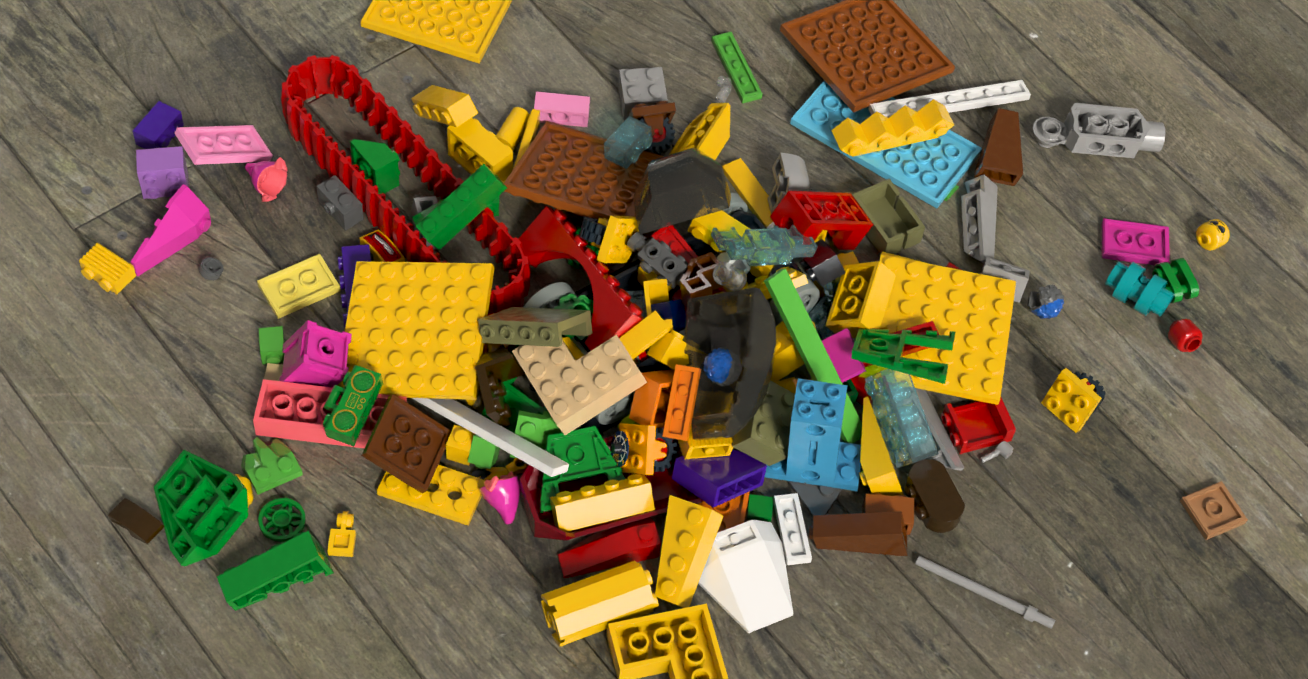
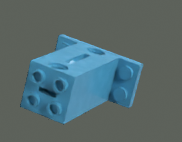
[765,378,861,491]

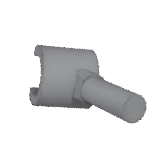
[980,441,1014,463]

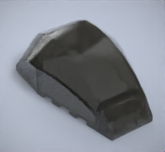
[633,147,731,234]
[684,287,776,440]

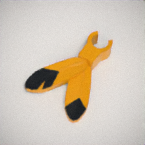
[471,458,527,480]

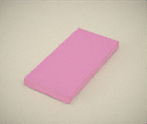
[175,125,273,165]

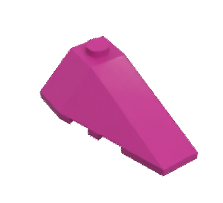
[131,184,211,277]

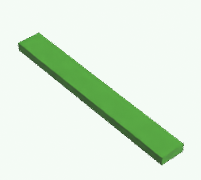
[764,269,862,444]

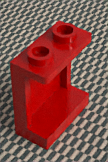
[941,397,1016,454]

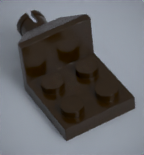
[475,343,525,428]

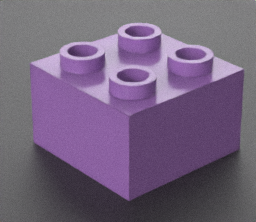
[136,146,189,199]

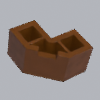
[680,252,724,315]

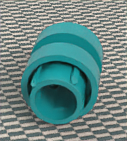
[1105,261,1175,317]

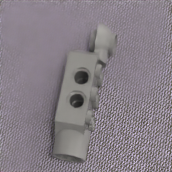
[1033,103,1165,158]

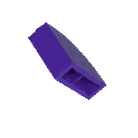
[672,450,767,508]

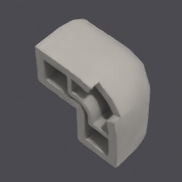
[768,152,810,214]

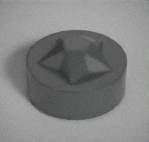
[199,257,224,281]

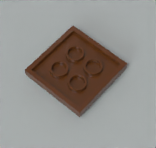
[361,394,451,494]

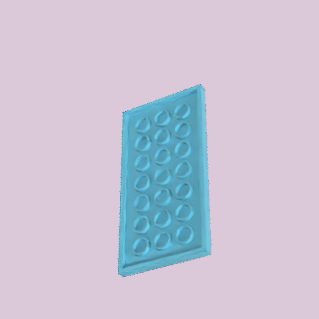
[790,80,982,208]

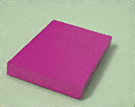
[1102,218,1170,265]

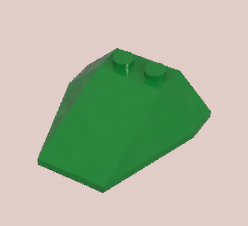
[154,450,248,567]

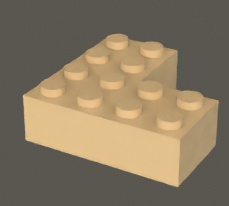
[512,335,647,435]

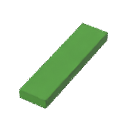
[711,32,763,103]

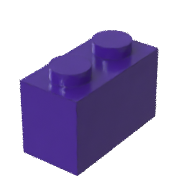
[133,101,184,149]

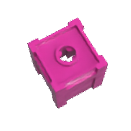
[279,320,352,388]

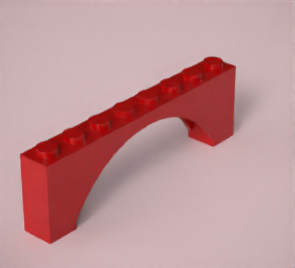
[518,206,644,351]

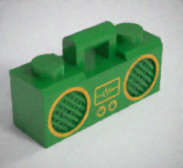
[323,365,383,447]

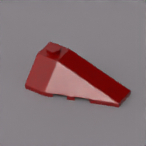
[558,517,661,579]

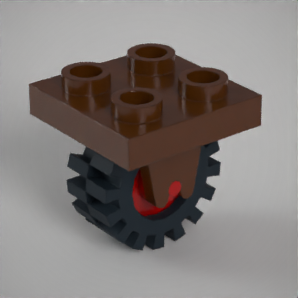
[626,101,676,155]

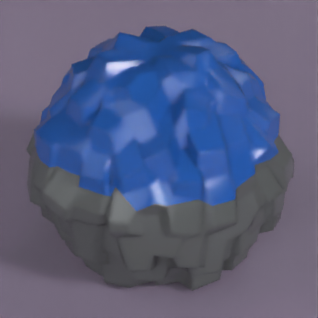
[1027,284,1064,319]
[703,347,742,386]

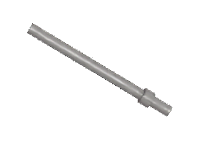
[915,555,1056,629]

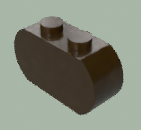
[905,459,965,533]

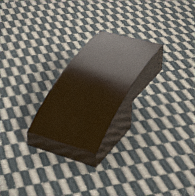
[108,498,165,544]

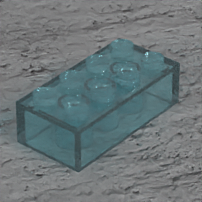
[865,369,939,468]

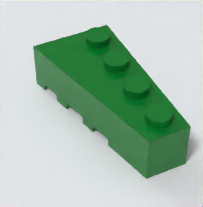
[217,531,334,611]

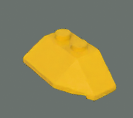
[669,103,730,167]

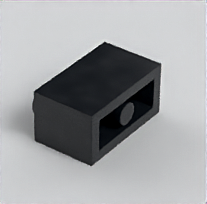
[798,239,846,287]

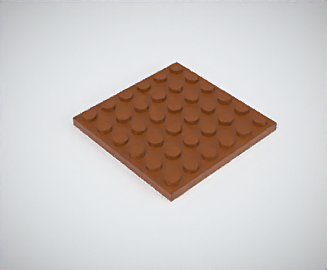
[780,0,955,113]
[504,121,670,220]

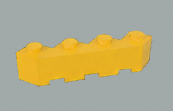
[831,99,954,157]

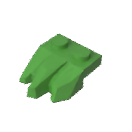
[510,410,562,459]
[241,437,303,495]

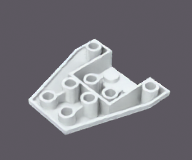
[698,520,793,633]

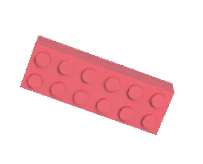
[253,379,407,448]

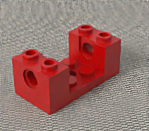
[770,191,874,250]

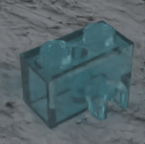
[604,116,653,169]

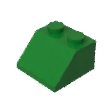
[350,139,400,194]

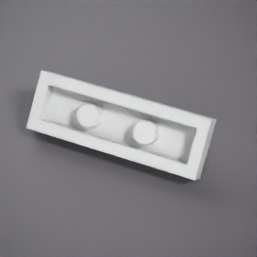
[773,493,812,565]

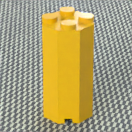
[541,561,659,647]

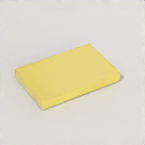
[257,254,341,319]

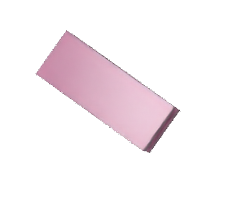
[534,92,590,127]

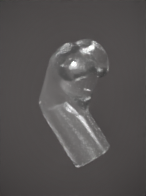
[715,76,732,103]

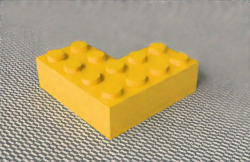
[607,603,728,679]

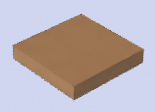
[1180,481,1248,540]

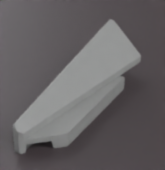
[961,175,998,264]
[889,384,964,471]

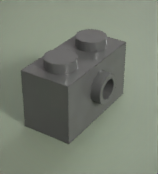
[317,175,364,231]

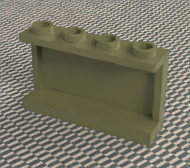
[478,307,592,347]

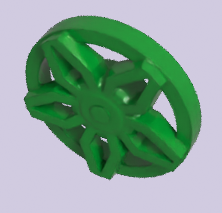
[258,498,306,542]

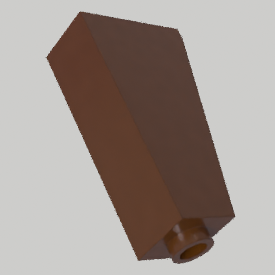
[974,108,1023,186]
[809,511,907,556]

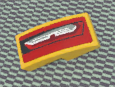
[359,229,405,262]

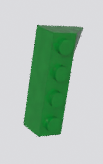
[412,164,507,250]

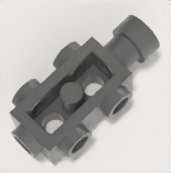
[627,232,688,289]

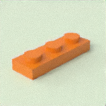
[662,364,701,441]

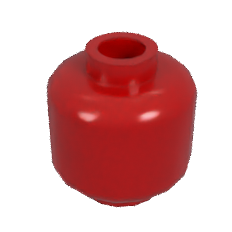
[1168,319,1203,352]

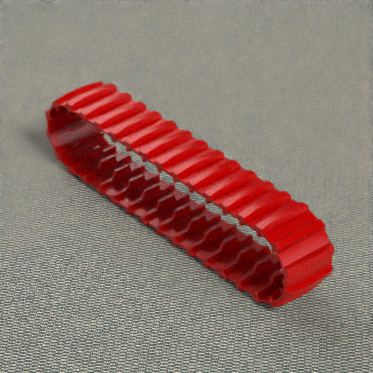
[281,55,530,315]

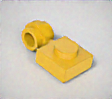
[327,511,356,557]

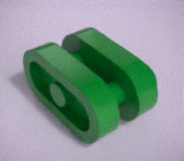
[1152,258,1199,304]

